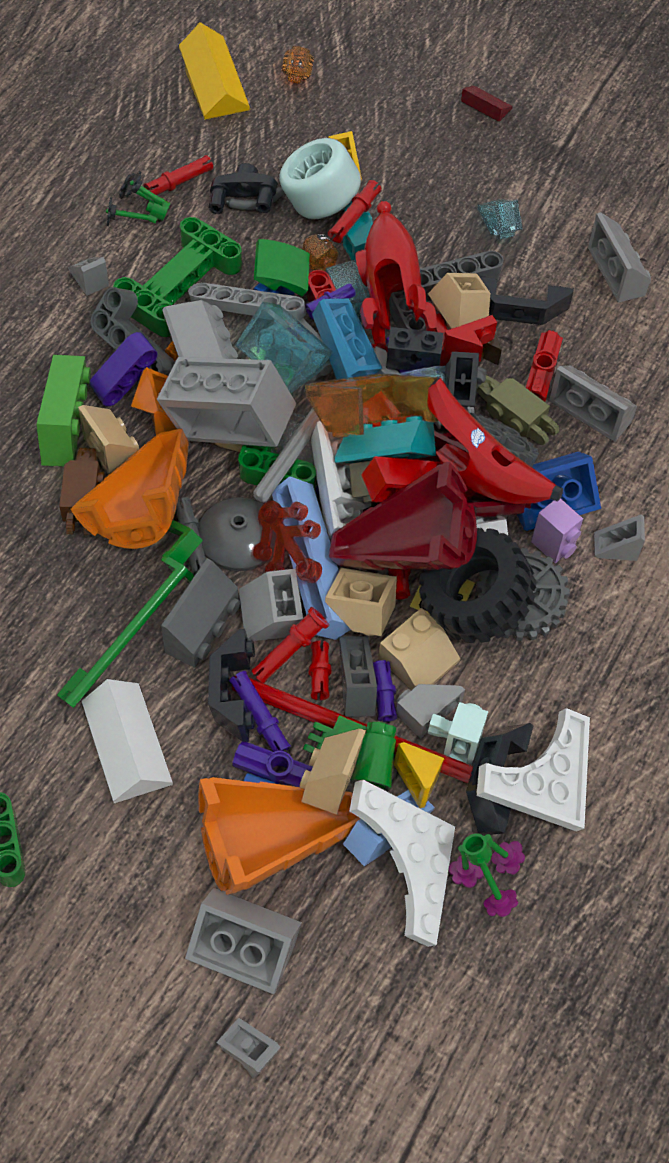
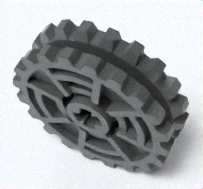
[475,548,570,641]

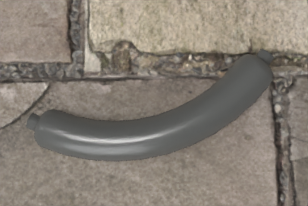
[226,187,284,210]

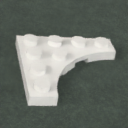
[477,708,590,832]
[349,780,455,947]

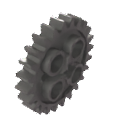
[471,412,539,467]

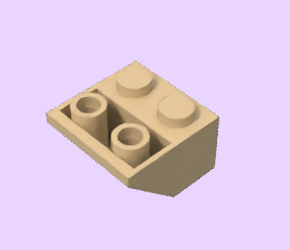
[428,273,490,329]

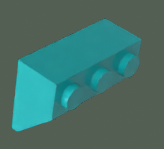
[335,416,436,465]

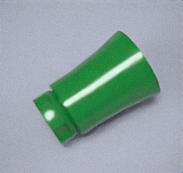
[350,721,396,790]

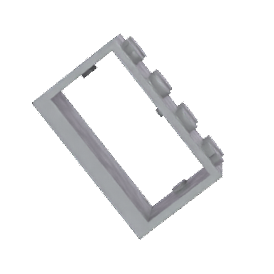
[157,357,296,447]

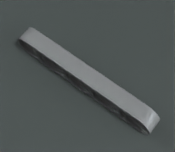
[188,283,306,321]

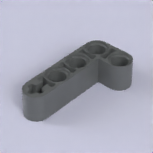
[91,287,175,376]

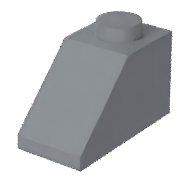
[396,684,465,739]

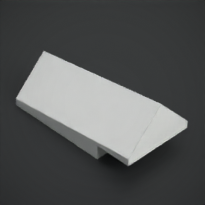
[311,420,371,543]
[82,679,173,803]

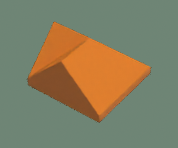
[131,367,177,435]

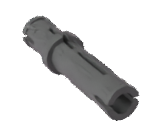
[176,497,206,576]

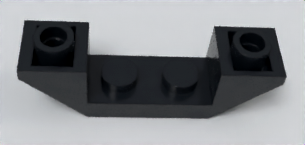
[480,277,574,325]
[208,629,255,742]
[466,723,534,836]

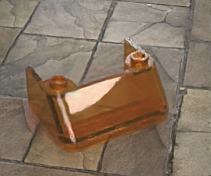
[305,374,439,437]

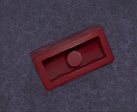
[461,86,513,122]

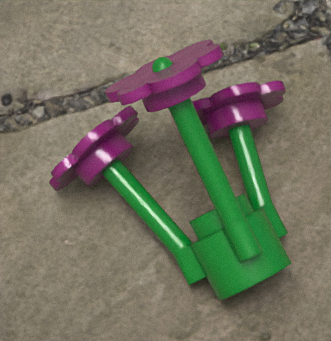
[448,833,525,917]

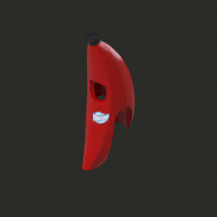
[427,378,563,504]

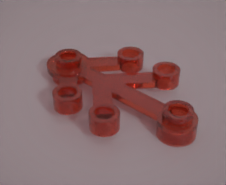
[253,500,322,583]

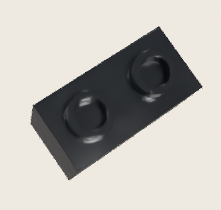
[386,327,444,374]

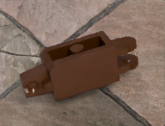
[59,448,105,535]

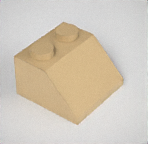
[78,405,139,475]
[325,568,397,636]
[378,608,460,690]
[300,729,366,814]

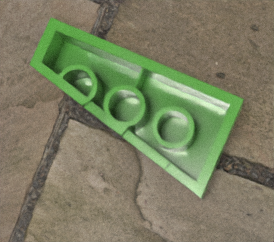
[37,355,91,466]

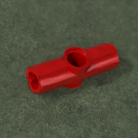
[525,330,563,402]

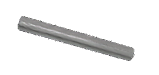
[253,394,334,503]

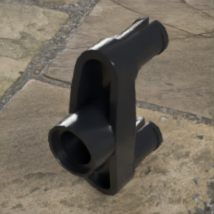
[208,163,278,214]

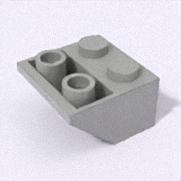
[239,569,303,641]

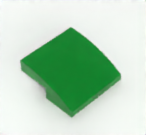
[254,239,310,296]

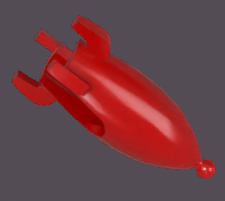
[356,201,436,348]

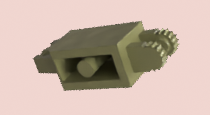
[477,375,560,446]

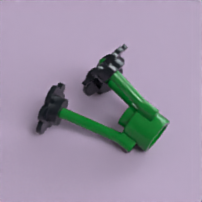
[106,171,170,226]

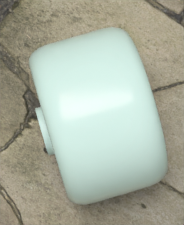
[279,138,361,219]

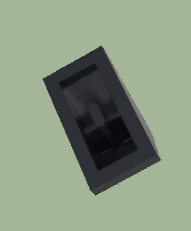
[449,352,479,407]

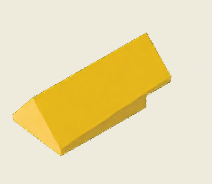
[179,22,250,120]

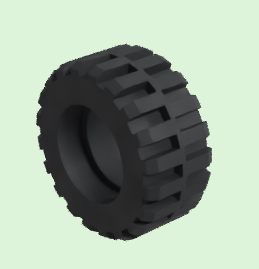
[419,528,536,643]

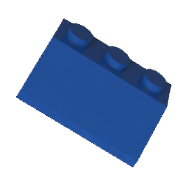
[517,451,601,531]

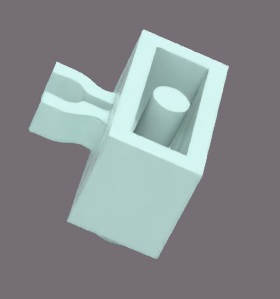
[428,702,488,765]

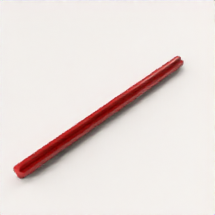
[232,676,473,783]

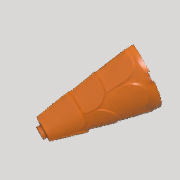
[71,428,189,549]
[198,777,361,895]

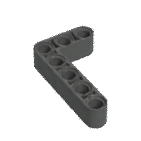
[389,251,504,331]

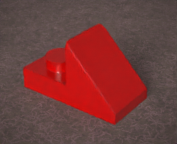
[443,315,497,362]

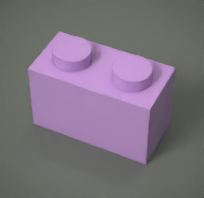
[531,499,583,563]

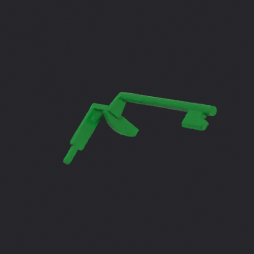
[57,520,203,708]

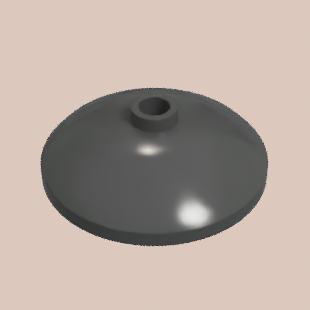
[198,497,281,571]

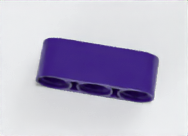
[89,332,158,406]

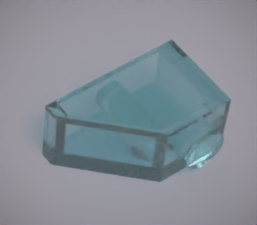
[477,199,523,239]

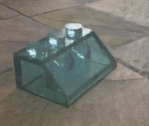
[235,302,333,393]

